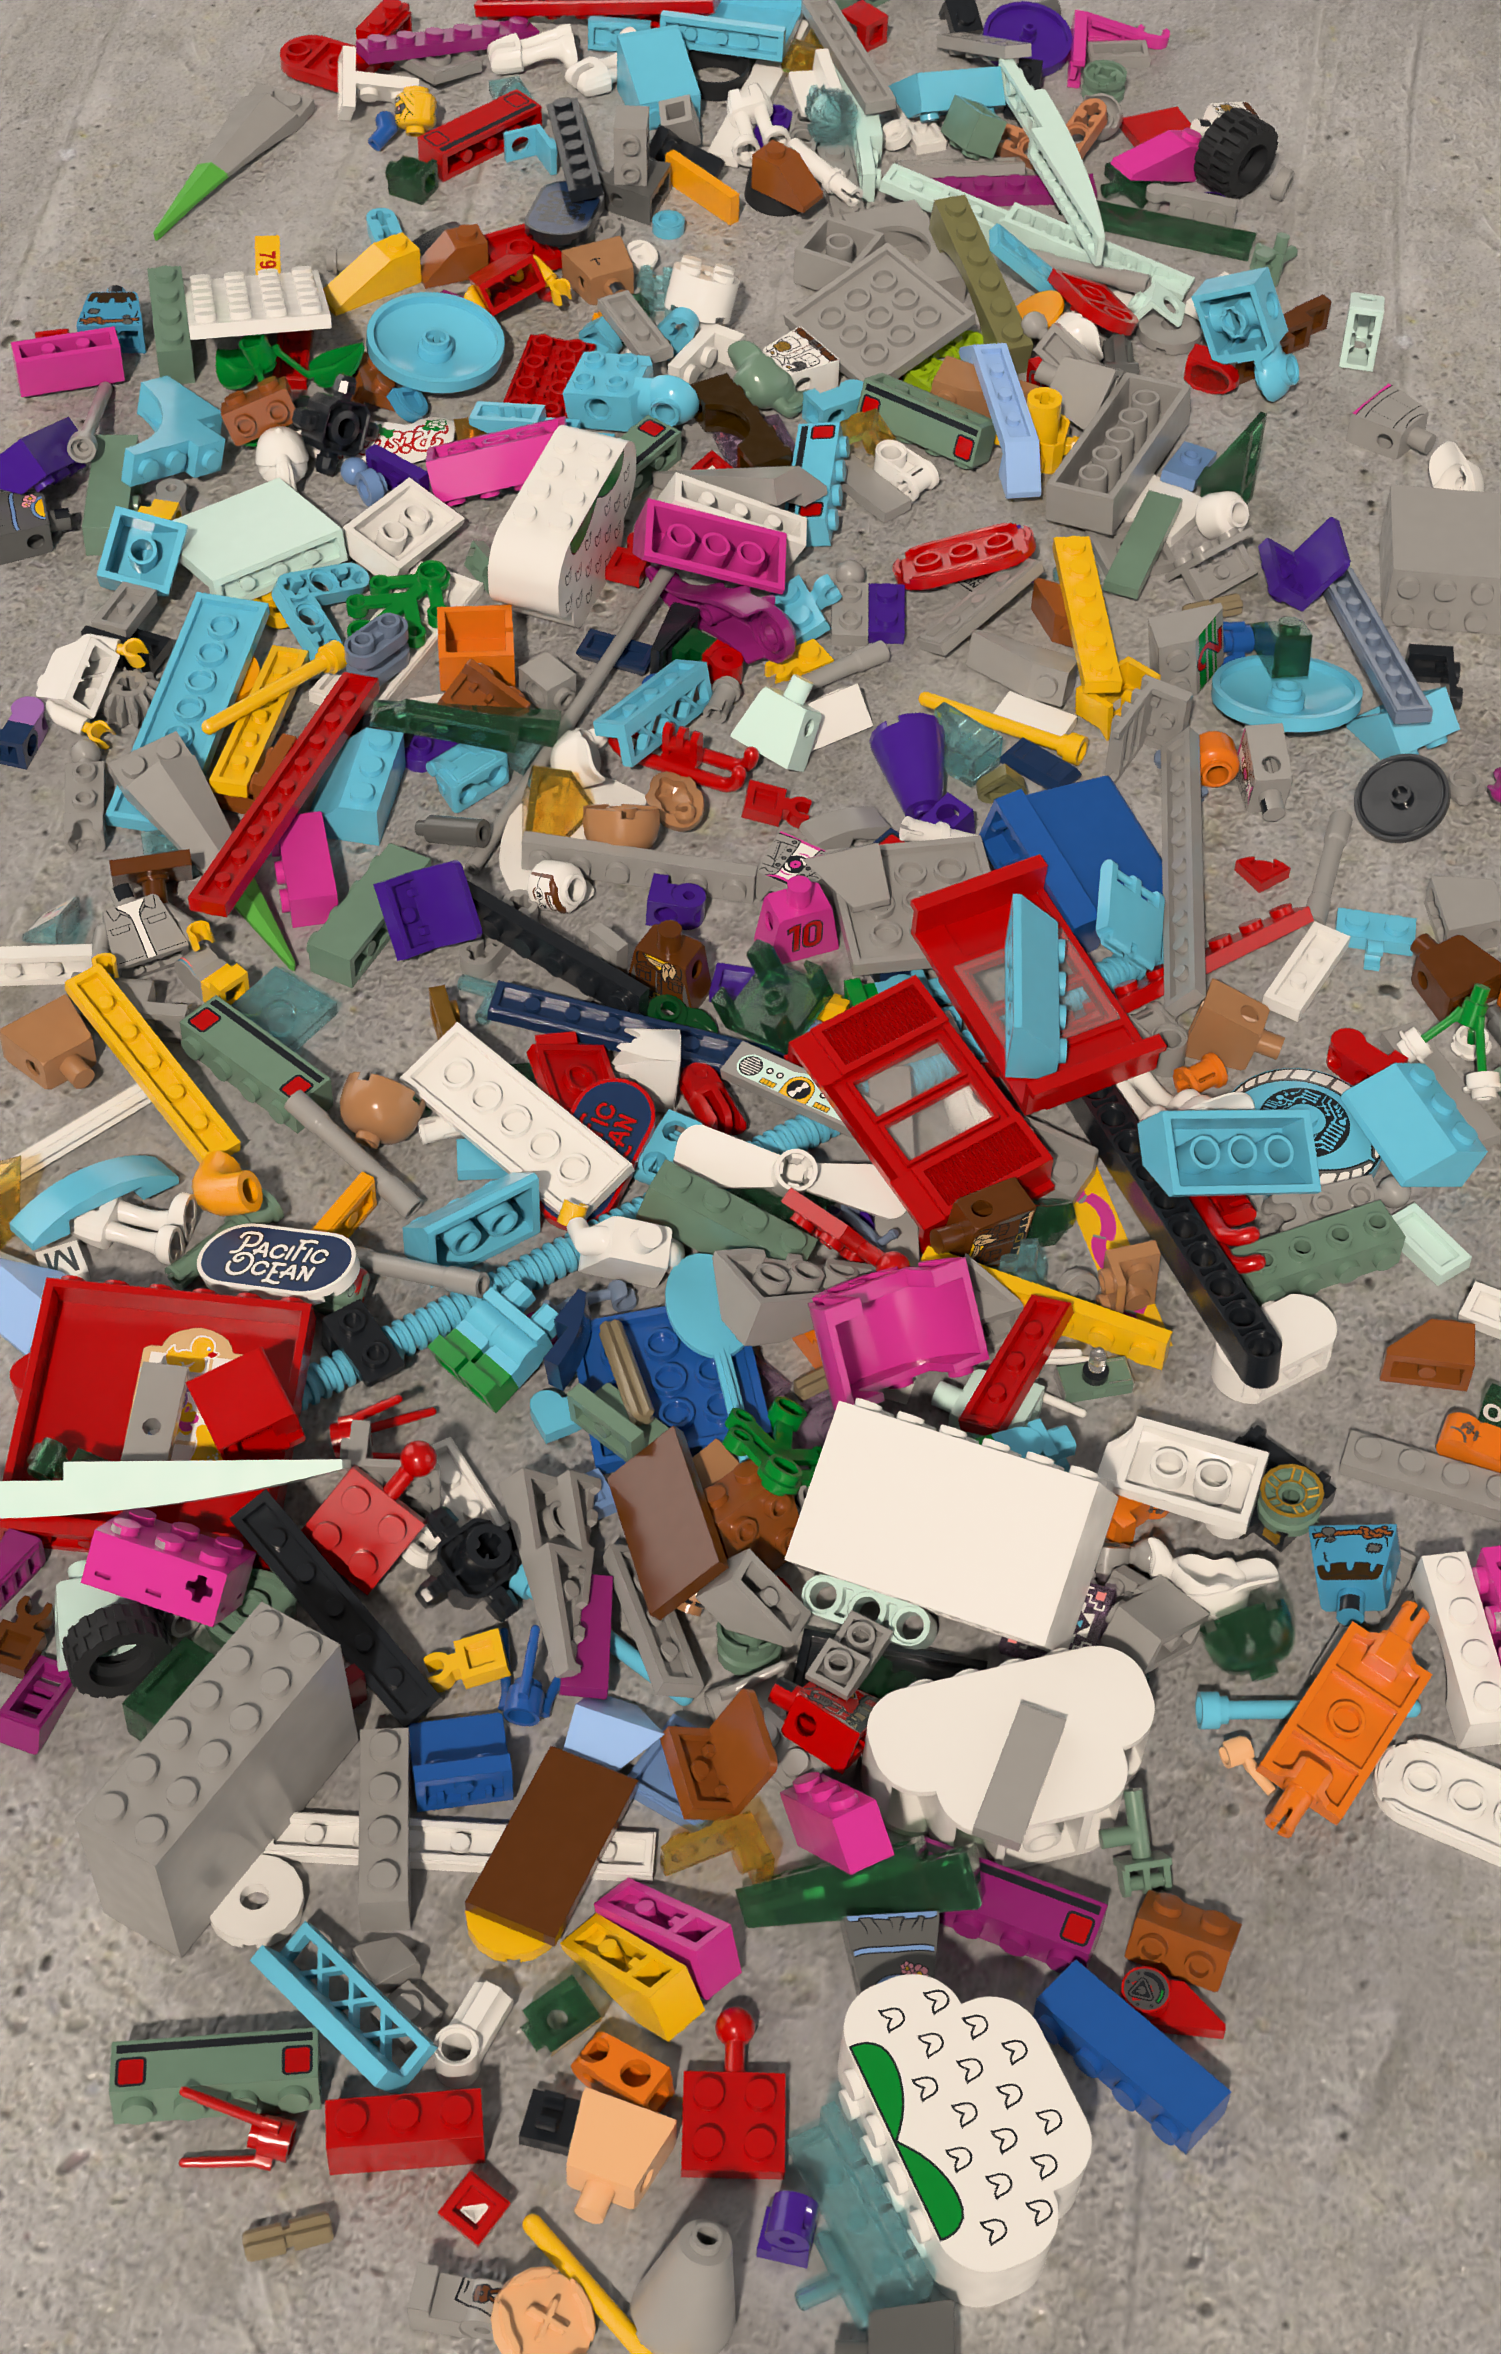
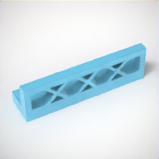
[593,659,712,767]
[249,1921,438,2095]

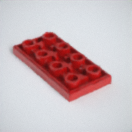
[503,334,596,419]

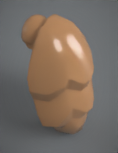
[645,771,704,832]

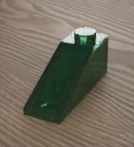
[1198,412,1267,504]
[1249,616,1313,678]

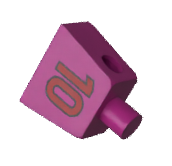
[754,875,839,968]

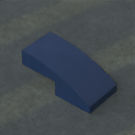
[543,1288,591,1391]

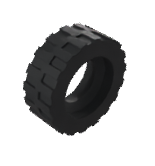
[62,1603,174,1699]

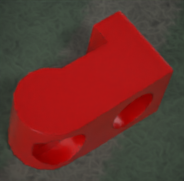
[1326,1028,1408,1086]

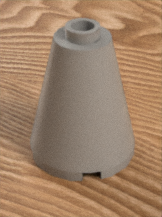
[629,2219,736,2354]

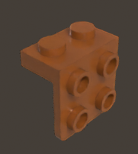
[703,1458,799,1572]
[660,1689,778,1821]

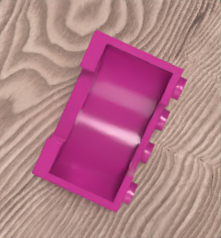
[808,1257,989,1411]

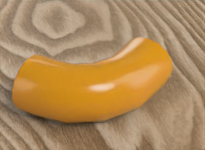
[191,1151,263,1217]

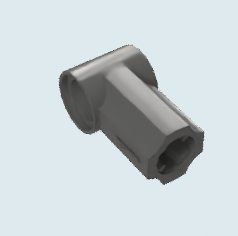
[1102,334,1139,378]

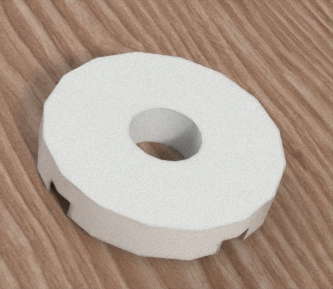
[209,1854,305,1948]

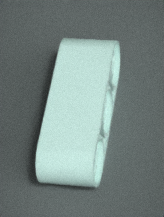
[802,1574,937,1650]

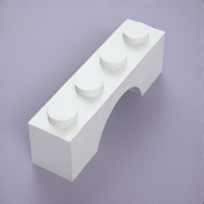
[1410,1551,1501,1749]

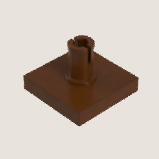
[109,849,192,903]

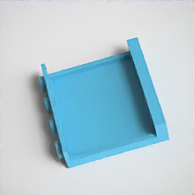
[660,0,803,62]

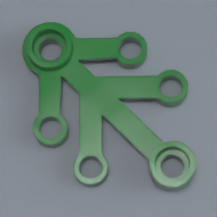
[346,560,451,648]
[722,1396,823,1496]

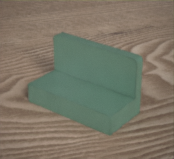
[567,1383,669,1462]

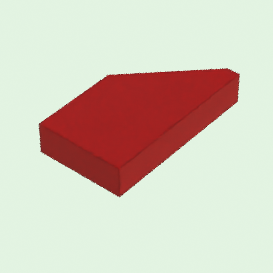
[1148,1980,1226,2039]

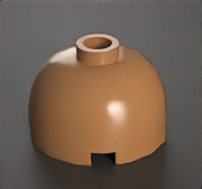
[583,804,660,849]
[340,1072,426,1149]

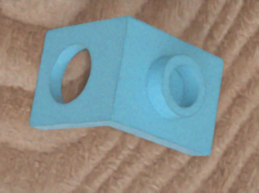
[504,124,558,175]

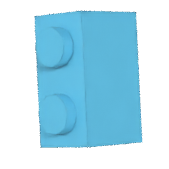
[96,506,188,596]
[1346,687,1460,760]

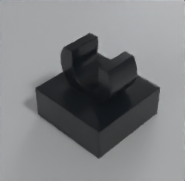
[519,2089,581,2156]

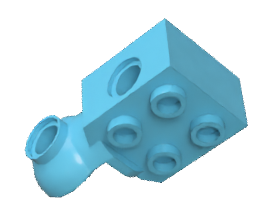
[1191,267,1299,402]
[563,351,699,432]

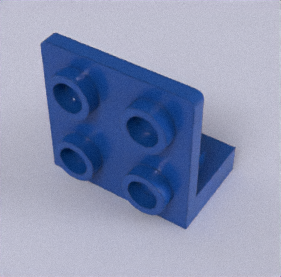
[408,1713,514,1812]

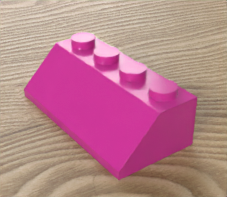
[425,416,567,506]
[633,498,787,595]

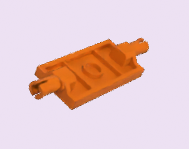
[1255,1601,1433,1838]

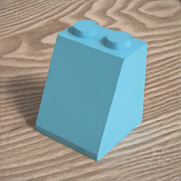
[617,24,701,130]

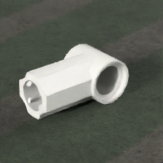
[433,1981,514,2089]

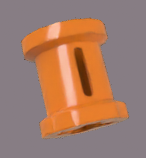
[1173,1052,1228,1093]

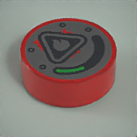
[1119,1966,1171,2020]

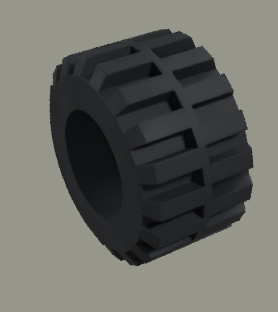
[1194,107,1278,199]

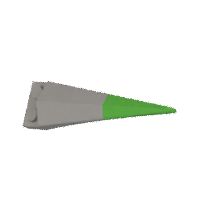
[153,83,315,241]
[107,731,296,971]

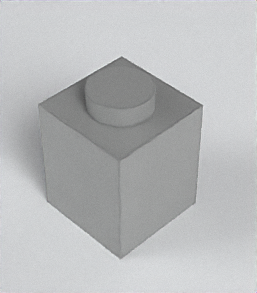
[658,94,701,146]

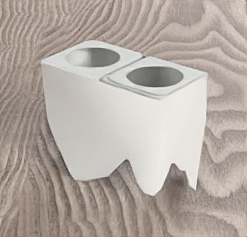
[612,1028,681,1113]

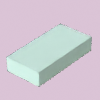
[1392,1202,1472,1286]

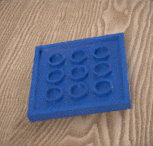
[576,1306,773,1475]

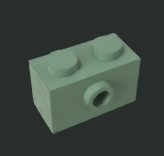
[940,95,1007,160]

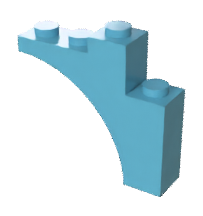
[121,375,225,487]

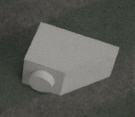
[695,1549,811,1647]

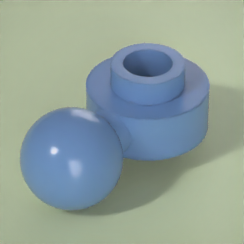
[340,457,387,507]

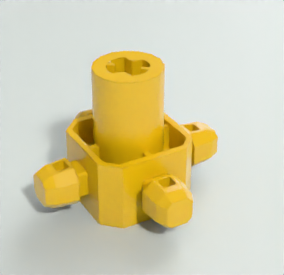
[994,387,1079,475]

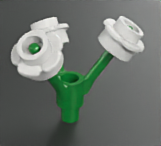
[1397,983,1501,1101]

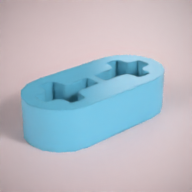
[366,208,403,244]
[657,307,699,361]

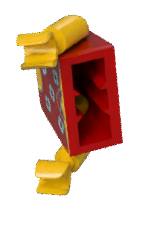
[464,254,572,316]

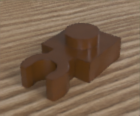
[0,1595,54,1679]

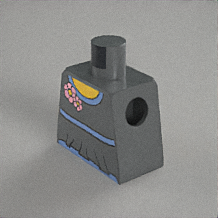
[0,492,72,565]
[840,1911,940,1996]

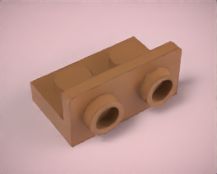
[1096,1240,1161,1314]

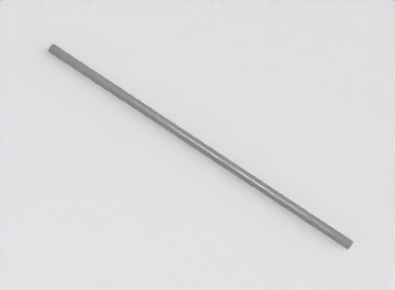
[465,565,677,875]

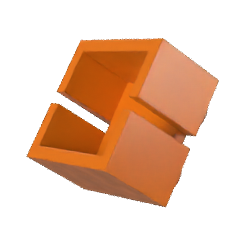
[437,605,515,691]

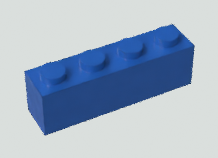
[1033,1960,1231,2154]

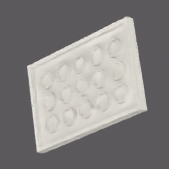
[183,266,332,340]

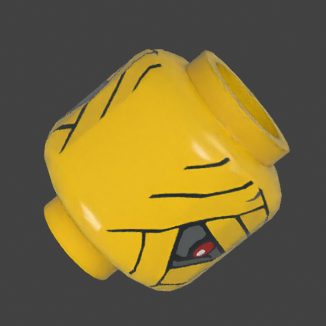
[395,86,437,137]

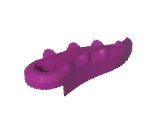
[645,563,796,664]

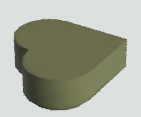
[976,764,1027,804]

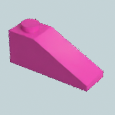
[1110,128,1202,182]
[594,1878,742,2000]

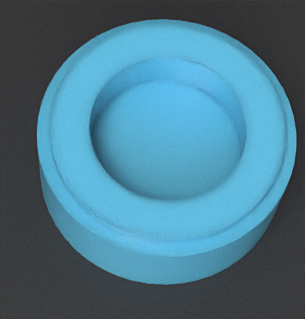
[652,210,685,240]

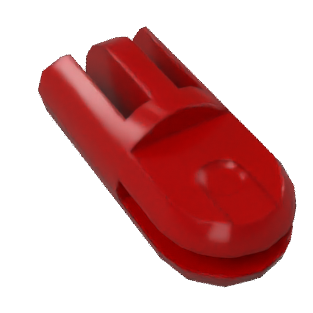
[679,1062,746,1136]

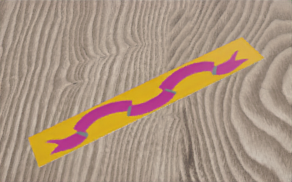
[1072,1165,1173,1346]

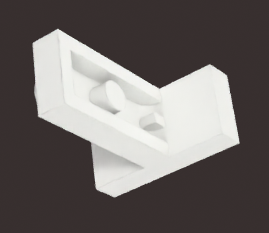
[338,46,419,121]
[668,321,745,384]

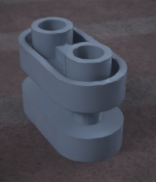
[344,613,410,686]

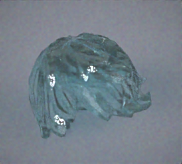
[804,84,859,144]

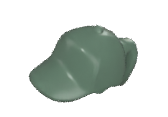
[728,340,808,418]

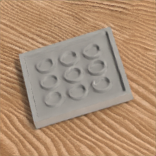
[784,242,976,382]
[825,835,991,976]

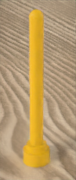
[201,640,347,735]
[918,692,1089,766]
[522,2213,653,2354]

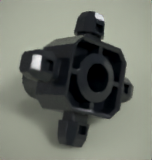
[292,373,380,476]
[415,1505,519,1622]

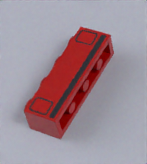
[417,89,542,182]

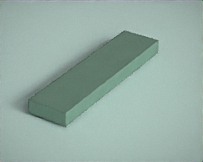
[1103,490,1182,600]

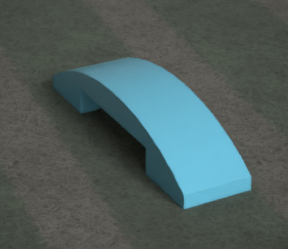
[9,1155,179,1251]

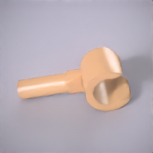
[1218,1736,1277,1796]

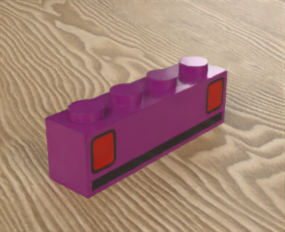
[899,1836,1108,1973]

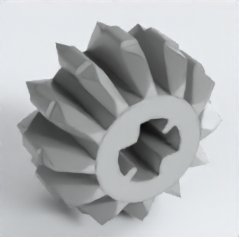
[99,667,159,729]

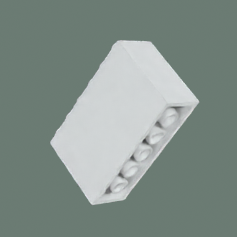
[784,1398,1119,1652]

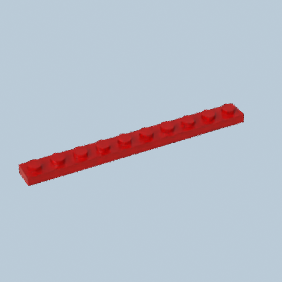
[188,672,380,918]
[978,903,1314,1077]

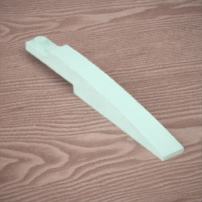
[999,58,1105,266]
[833,63,883,202]
[879,163,1195,301]
[0,1459,351,1518]

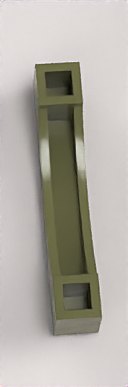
[929,195,1034,374]

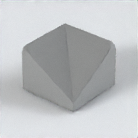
[352,1937,421,1997]

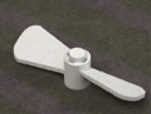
[673,1125,906,1220]

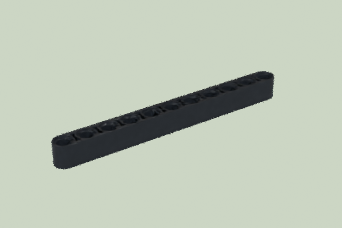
[1065,1085,1282,1389]

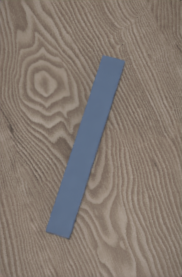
[1323,567,1433,724]

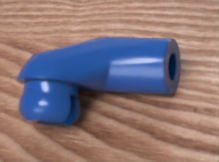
[368,111,398,151]

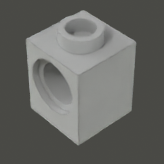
[518,651,576,719]

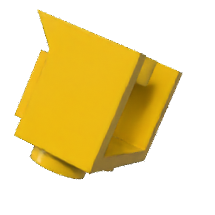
[1075,656,1161,741]

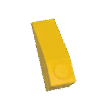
[323,232,422,316]
[560,1913,705,2042]

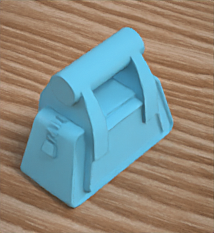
[426,742,510,813]

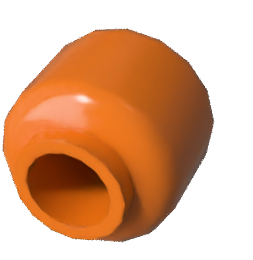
[1200,731,1240,788]

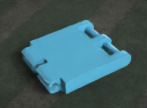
[1096,859,1165,973]

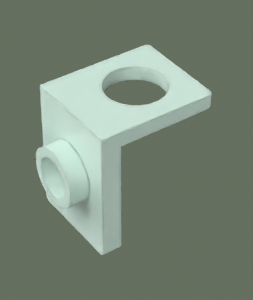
[1128,281,1186,327]

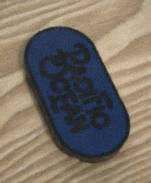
[525,181,605,247]

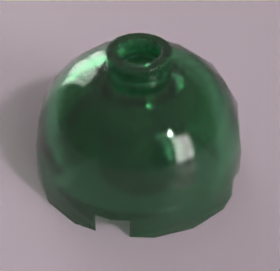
[1199,1598,1296,1682]

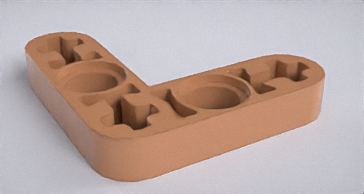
[995,98,1108,171]

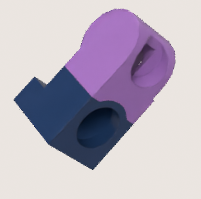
[0,696,48,770]

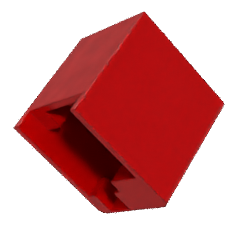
[185,1347,306,1460]

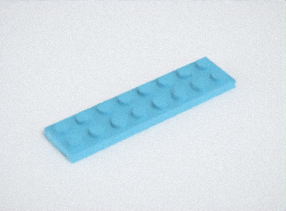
[105,592,270,834]

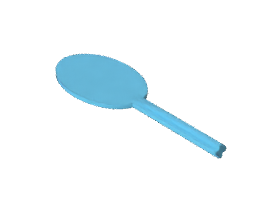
[665,1253,749,1463]

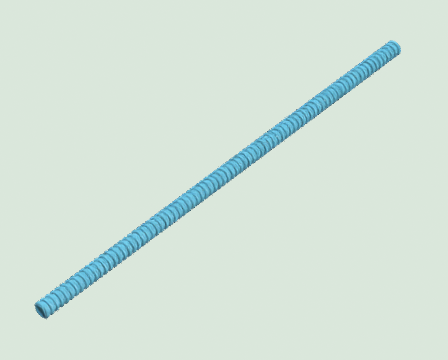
[301,935,1164,1412]

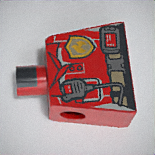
[768,1676,880,1774]

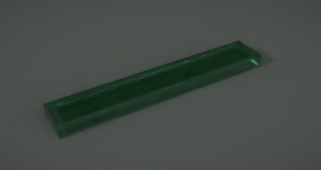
[1059,200,1257,262]

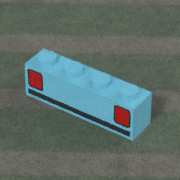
[785,422,850,547]

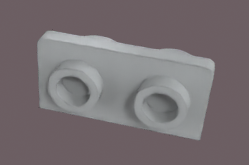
[1024,1116,1098,1209]

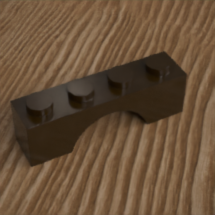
[690,373,793,468]

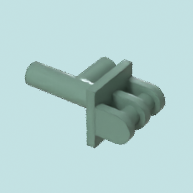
[1249,232,1298,287]
[1098,1788,1173,1898]

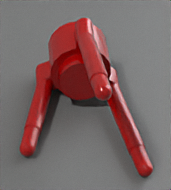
[329,1395,437,1460]
[179,2086,298,2171]

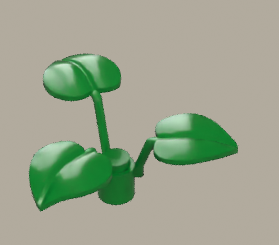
[215,334,365,447]

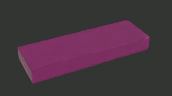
[559,1574,613,1699]

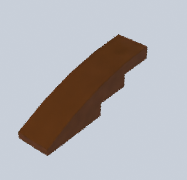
[1235,294,1332,385]

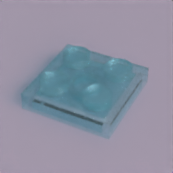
[231,966,338,1052]

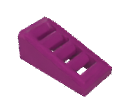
[0,1528,46,1611]
[0,1655,77,1755]

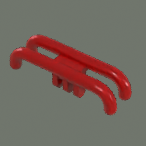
[607,721,759,793]
[1187,1195,1266,1274]

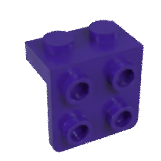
[1258,517,1351,612]
[373,860,482,961]

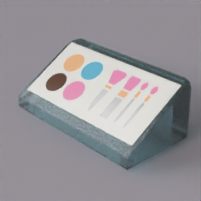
[22,896,80,945]

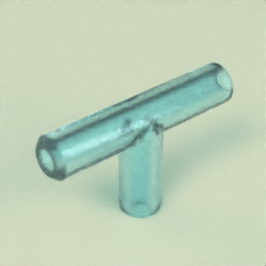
[457,974,497,1025]
[794,2230,872,2332]

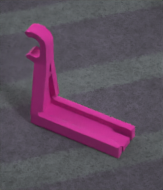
[1067,10,1170,89]

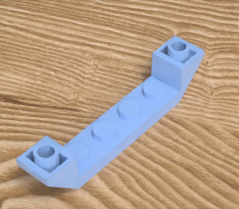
[959,343,1042,499]

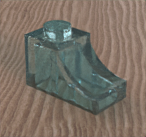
[934,701,1003,788]

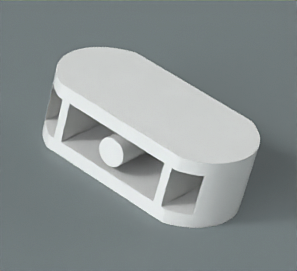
[1211,1294,1337,1404]

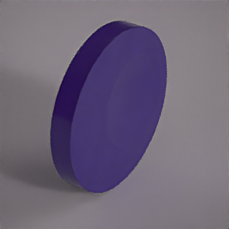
[982,1,1072,77]

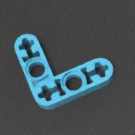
[271,563,369,661]

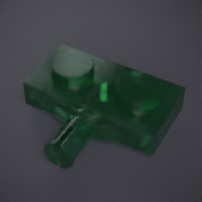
[1100,162,1164,208]

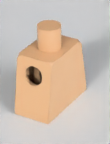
[566,2087,677,2224]

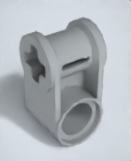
[1127,1001,1188,1077]

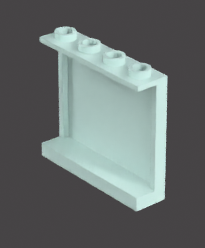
[172,478,348,600]

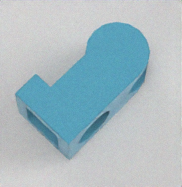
[802,379,864,428]
[634,1109,702,1186]

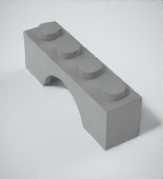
[358,1728,411,1932]

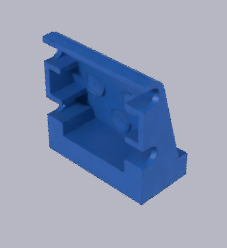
[978,776,1163,965]

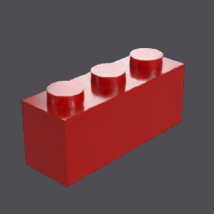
[325,2088,485,2175]

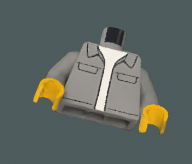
[91,883,215,979]

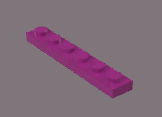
[356,16,539,64]
[902,174,1097,206]

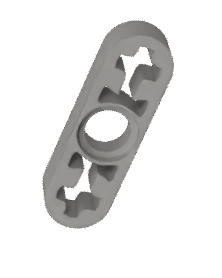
[460,889,539,978]

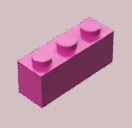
[11,326,125,397]
[271,811,339,928]
[779,1772,895,1875]

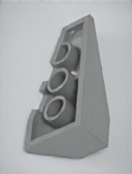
[712,1248,876,1346]

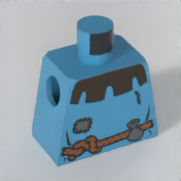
[76,285,146,353]
[1309,1524,1401,1626]

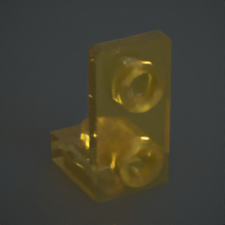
[781,28,824,73]
[840,408,896,458]
[660,1810,775,1889]

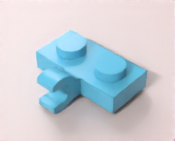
[769,574,843,645]
[1335,907,1417,971]

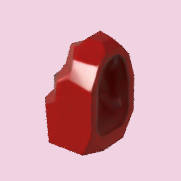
[1183,344,1240,394]

